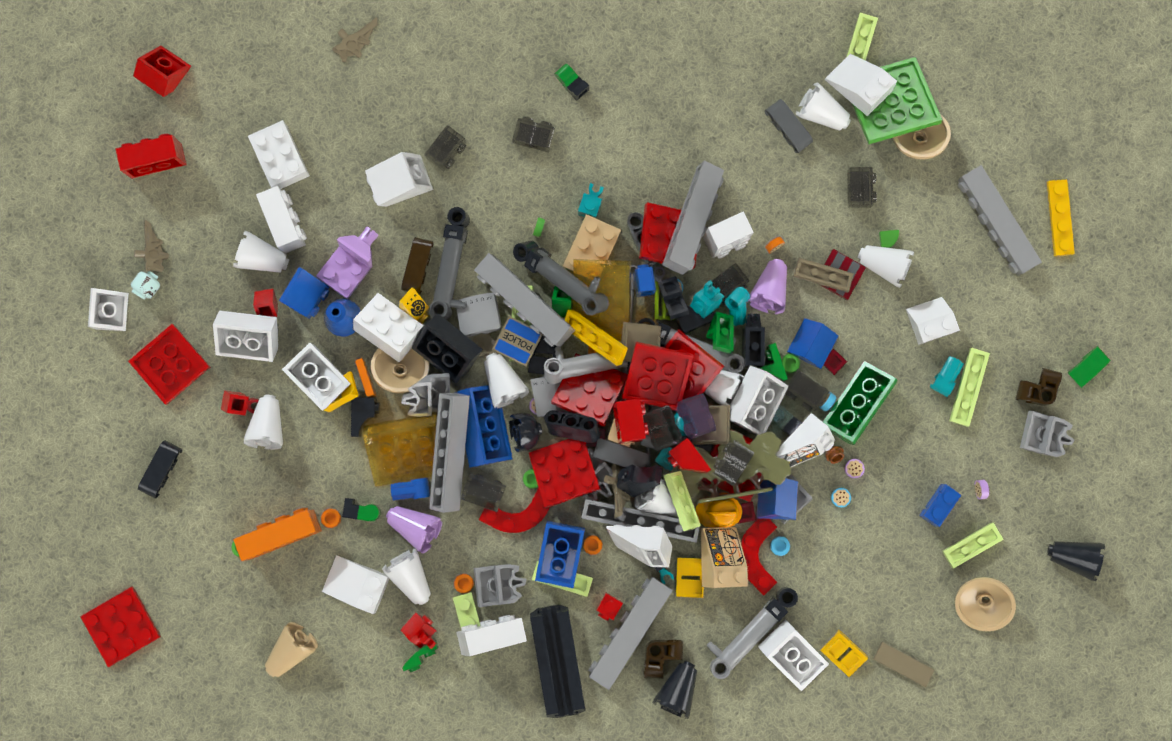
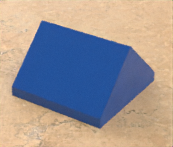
[787,318,839,369]
[757,478,798,520]

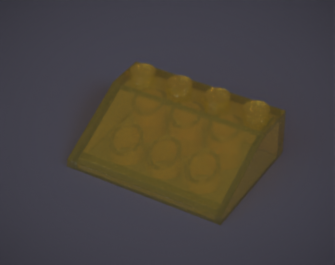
[572,259,632,342]
[363,412,438,487]

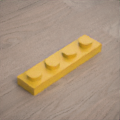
[1047,179,1075,256]
[565,309,628,366]

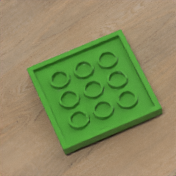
[852,57,942,145]

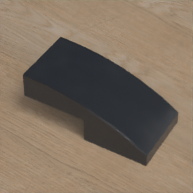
[658,276,689,320]

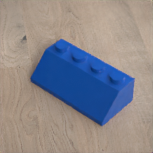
[454,385,513,468]

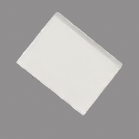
[88,288,129,331]

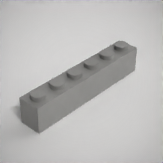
[662,160,724,275]
[958,165,1042,276]
[474,253,575,347]
[429,393,470,513]
[582,499,700,543]
[588,577,673,690]

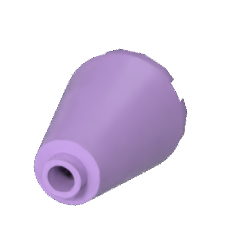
[747,259,787,314]
[386,506,442,553]

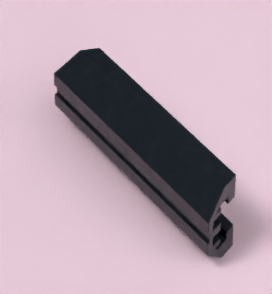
[530,604,586,718]

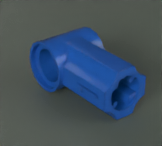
[391,478,430,501]

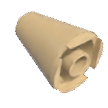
[265,622,318,677]

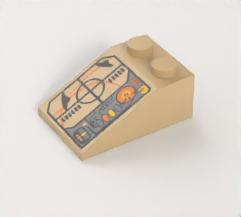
[701,527,748,588]

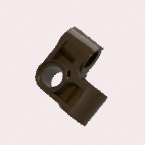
[1016,368,1062,406]
[644,640,683,679]

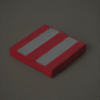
[818,249,866,300]

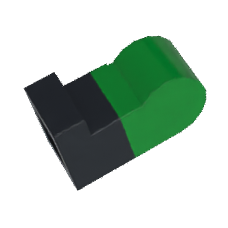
[554,64,589,101]
[342,498,381,521]

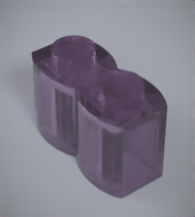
[677,393,716,439]

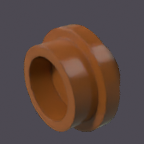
[825,446,844,464]

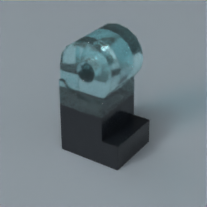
[772,405,803,437]

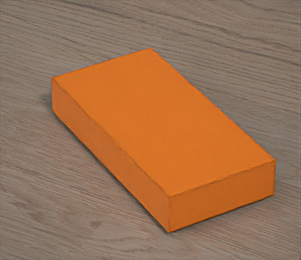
[355,358,377,398]

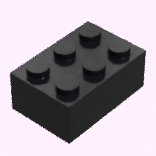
[412,314,483,384]

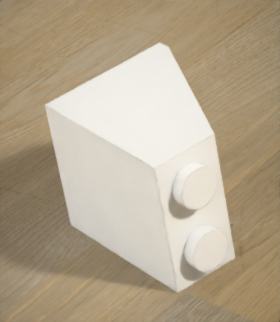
[365,152,433,207]

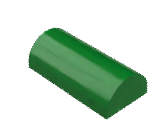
[823,361,898,445]

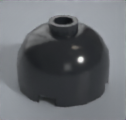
[509,413,542,452]

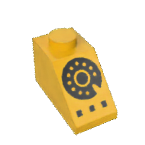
[399,288,429,324]

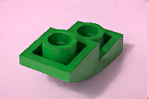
[1068,346,1111,388]
[402,640,439,672]

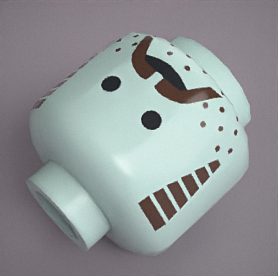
[131,271,160,300]

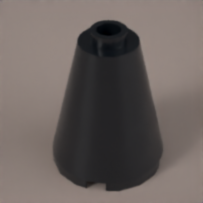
[1047,541,1105,581]
[652,661,697,719]

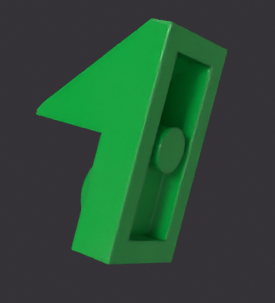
[706,312,734,353]
[759,343,788,382]

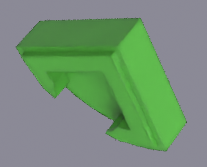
[879,230,899,248]

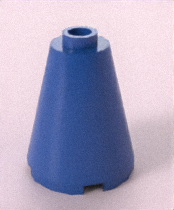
[324,299,361,337]

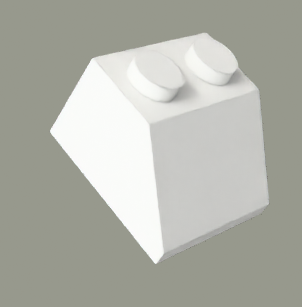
[906,297,960,345]

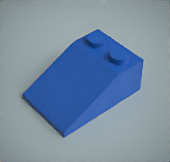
[279,267,330,319]
[535,521,585,588]

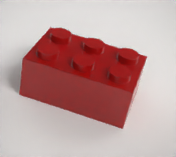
[115,134,187,179]
[613,399,649,444]

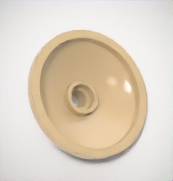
[893,114,951,159]
[371,348,429,393]
[955,577,1016,631]

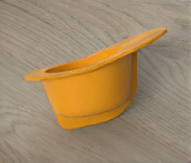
[696,497,742,528]

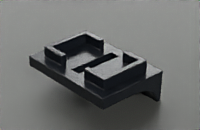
[528,336,557,375]

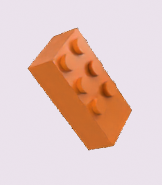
[233,507,322,561]

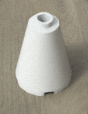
[796,83,851,131]
[233,231,289,273]
[858,245,914,288]
[484,353,529,408]
[704,370,745,405]
[244,395,283,450]
[634,479,679,519]
[382,549,431,605]

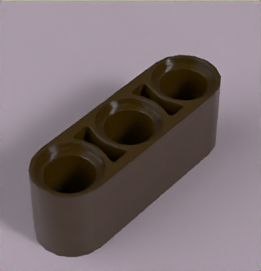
[401,237,434,295]

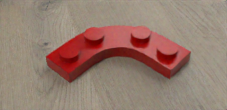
[479,487,550,533]
[740,518,777,596]

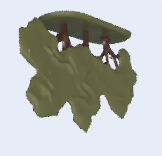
[678,430,791,503]

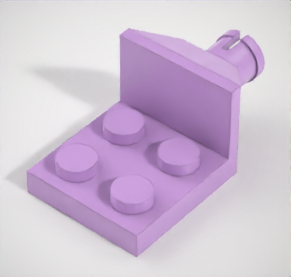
[316,227,378,300]

